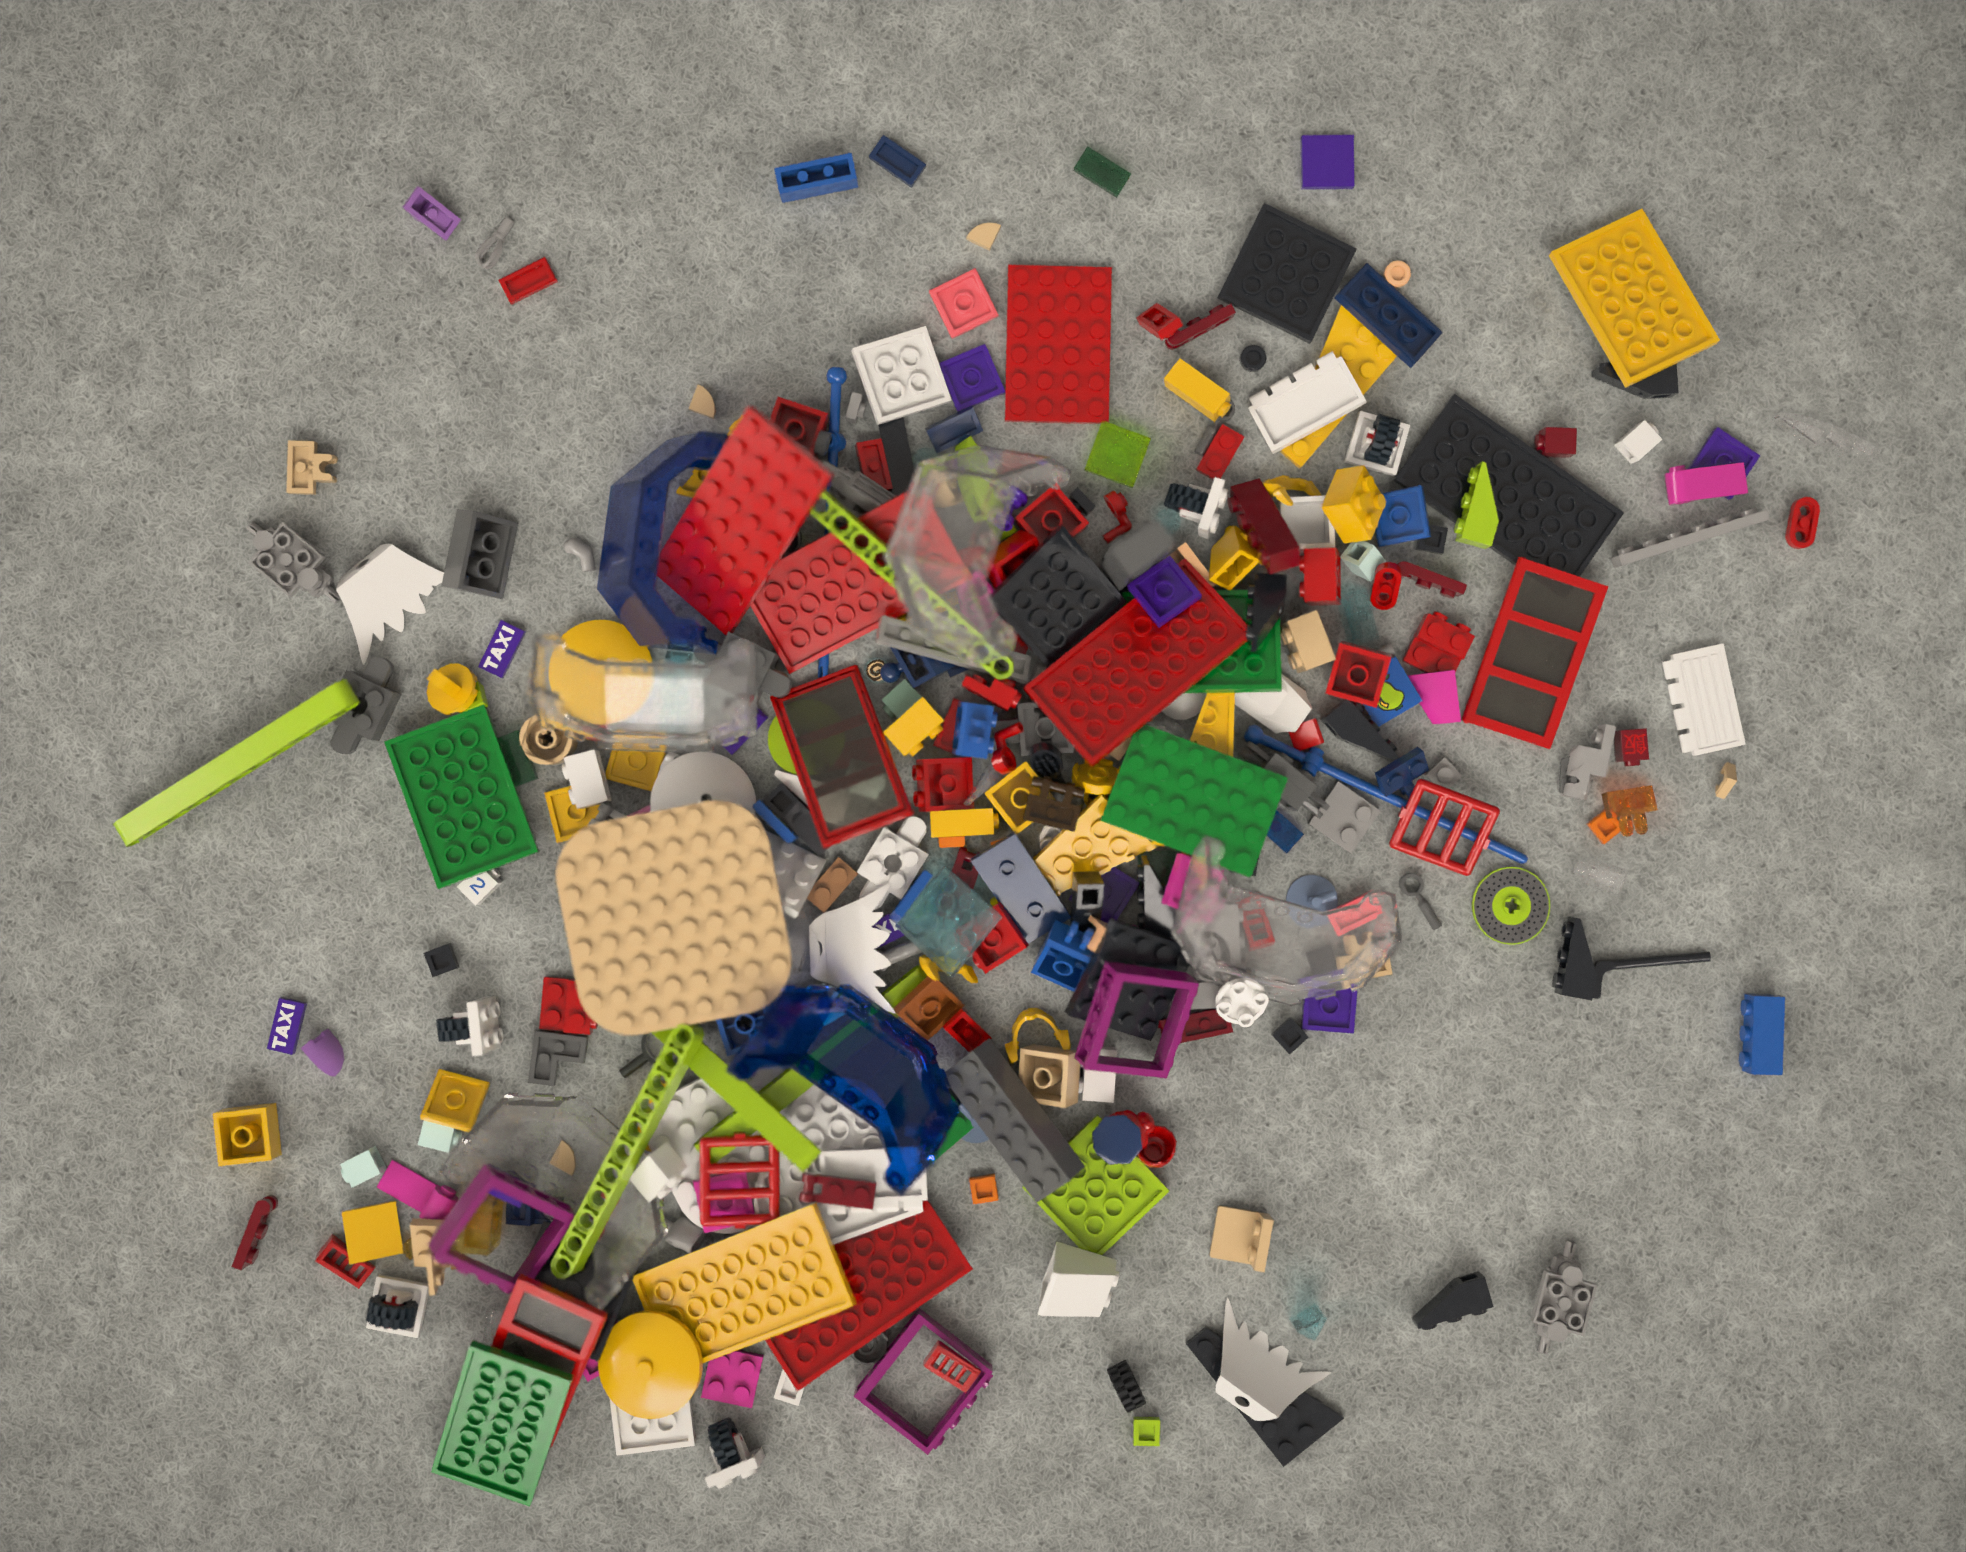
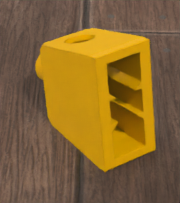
[1209,526,1259,591]

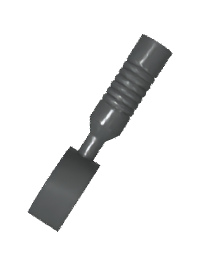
[1194,399,1235,456]
[814,430,832,463]
[1399,873,1442,930]

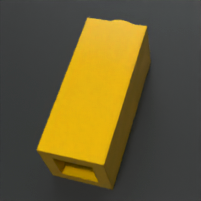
[1164,359,1231,422]
[930,808,999,838]

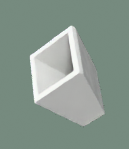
[1038,1242,1120,1317]

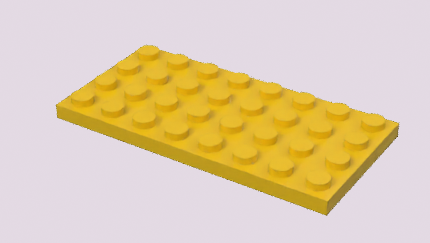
[633,1203,856,1363]

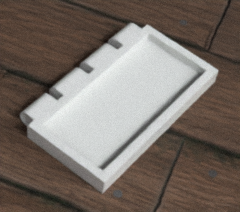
[1248,351,1366,454]
[1662,644,1746,756]
[819,1146,928,1215]

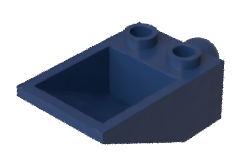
[880,606,968,689]

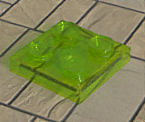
[1084,420,1151,488]

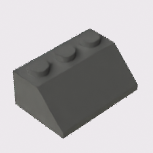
[441,509,518,599]

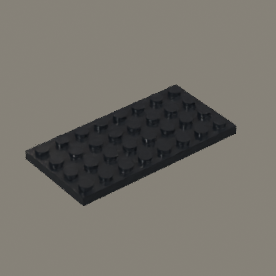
[1393,394,1624,599]

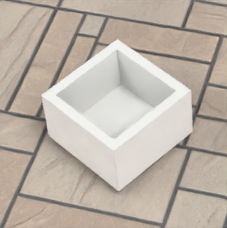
[1275,495,1335,553]

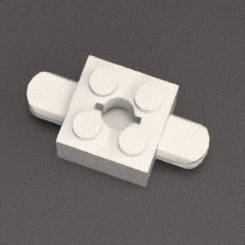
[857,816,929,910]

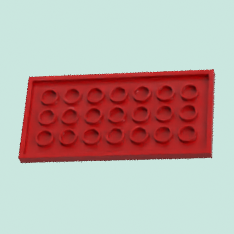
[650,405,835,635]
[751,483,972,674]
[1024,558,1247,767]
[765,1200,973,1392]

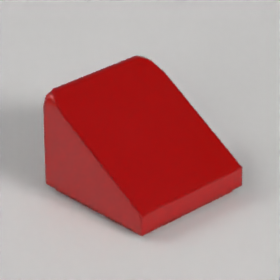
[1289,718,1324,750]

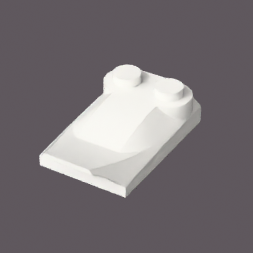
[1235,674,1312,734]

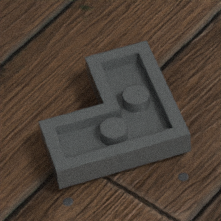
[528,1030,589,1086]

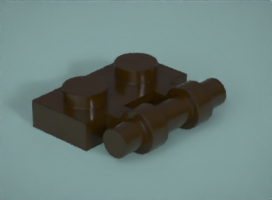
[1023,776,1085,832]

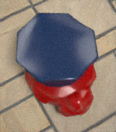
[1092,1110,1155,1165]

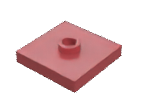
[929,268,998,339]

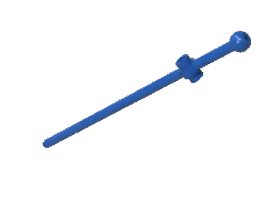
[818,367,847,678]
[1244,725,1528,864]

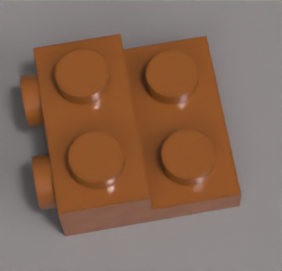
[893,976,965,1041]

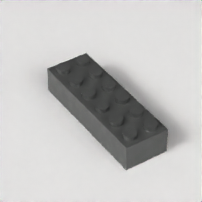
[1100,518,1176,592]
[942,1038,1085,1203]

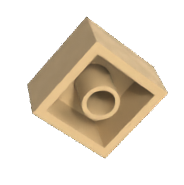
[1280,610,1336,673]
[1019,1044,1080,1108]

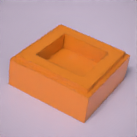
[1587,808,1624,844]
[938,836,965,848]
[969,1173,999,1205]

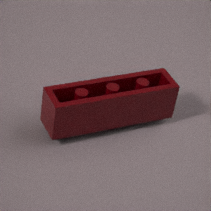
[1227,478,1300,574]

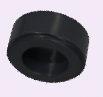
[1240,345,1267,372]

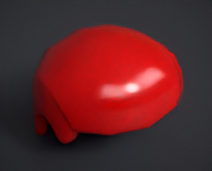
[1137,1125,1177,1168]

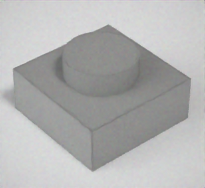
[845,392,867,424]
[1424,757,1462,788]

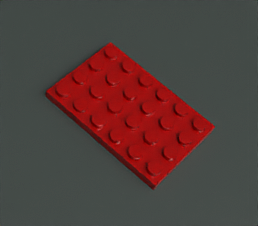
[1005,265,1112,424]

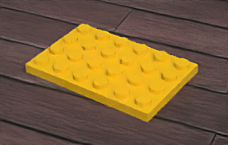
[1549,209,1720,388]

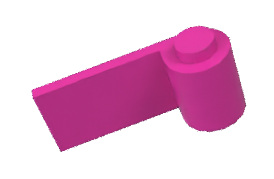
[1664,462,1748,505]
[377,1160,458,1220]

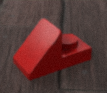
[942,1008,992,1053]

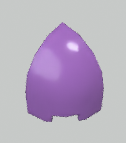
[301,1029,344,1076]

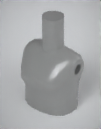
[656,1216,706,1253]

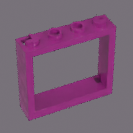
[1074,961,1199,1079]
[428,1164,576,1294]
[854,1308,993,1455]

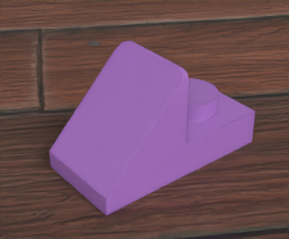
[402,186,461,240]

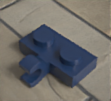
[1375,747,1429,799]

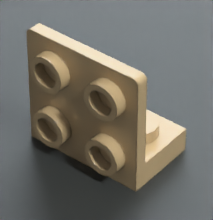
[1209,1205,1274,1272]
[410,1218,450,1295]

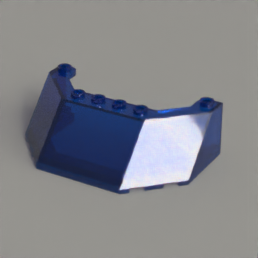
[597,431,730,655]
[725,984,960,1197]

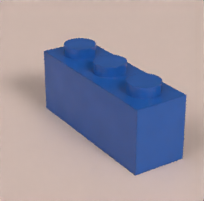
[774,153,858,203]
[1739,994,1785,1075]

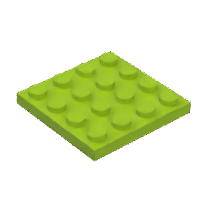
[1022,1114,1169,1255]

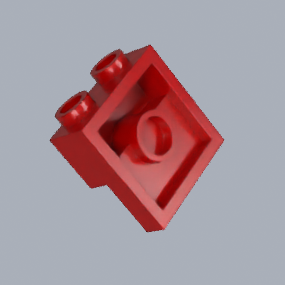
[1402,611,1475,673]
[961,674,1022,712]
[912,757,975,812]
[956,902,1029,974]
[539,976,598,1035]

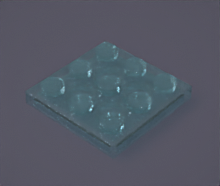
[895,866,1003,977]

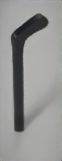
[1593,951,1711,999]

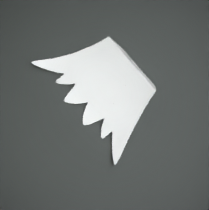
[336,544,444,665]
[809,883,895,1014]
[1216,1298,1331,1421]

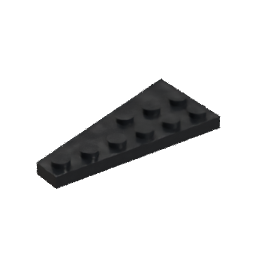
[1186,1327,1344,1467]

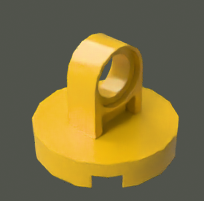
[426,663,478,715]
[1071,759,1121,805]

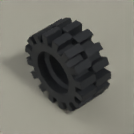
[1107,1360,1146,1413]

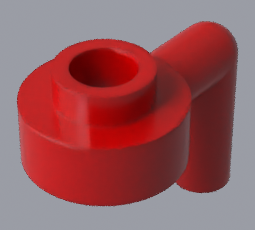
[1102,490,1132,544]
[991,722,1024,775]

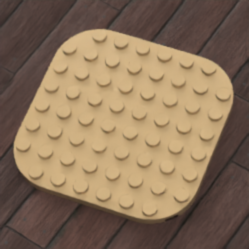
[556,801,792,1035]

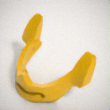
[1262,475,1322,506]
[919,954,978,984]
[1005,1008,1071,1063]

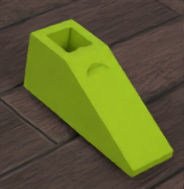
[1454,462,1499,549]

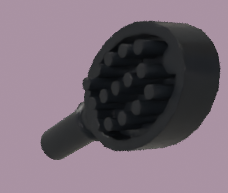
[1029,742,1066,795]

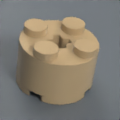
[519,712,578,765]

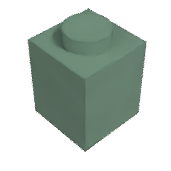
[882,679,922,719]

